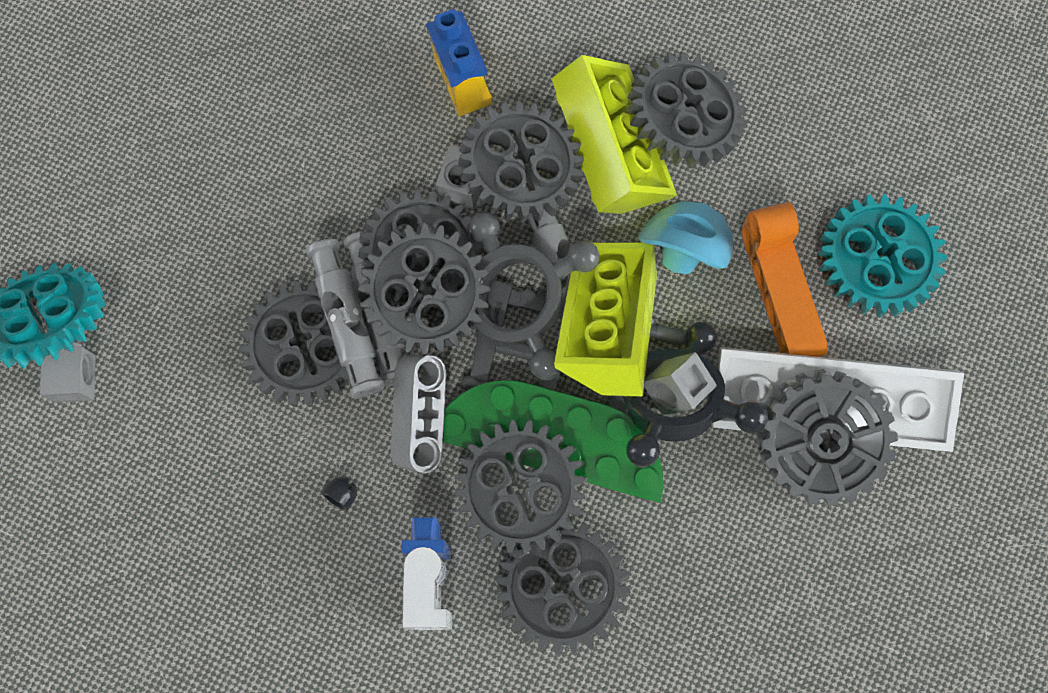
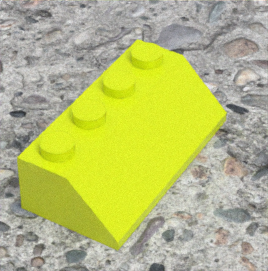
[551,55,677,214]
[554,243,657,396]

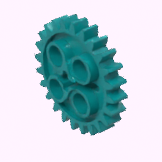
[818,194,948,318]
[0,263,106,369]

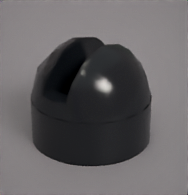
[321,476,357,512]

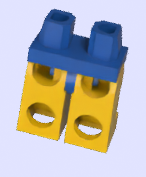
[426,9,493,117]

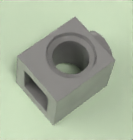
[435,145,479,210]
[40,342,96,402]
[644,352,717,415]

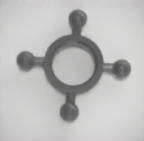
[432,212,600,380]

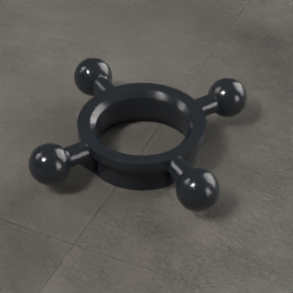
[623,322,768,467]

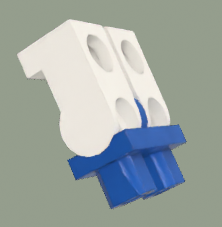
[402,517,452,630]

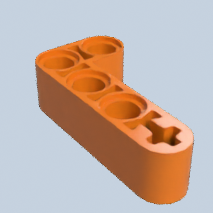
[742,201,827,357]

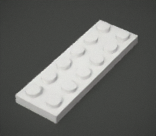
[711,347,964,452]

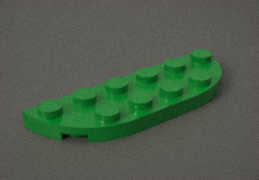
[442,380,664,504]

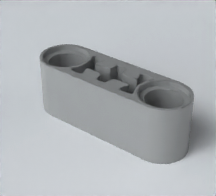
[391,354,446,473]

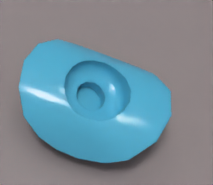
[638,201,733,274]

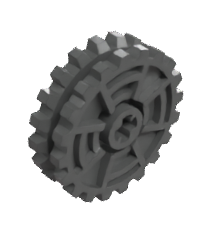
[757,369,898,506]

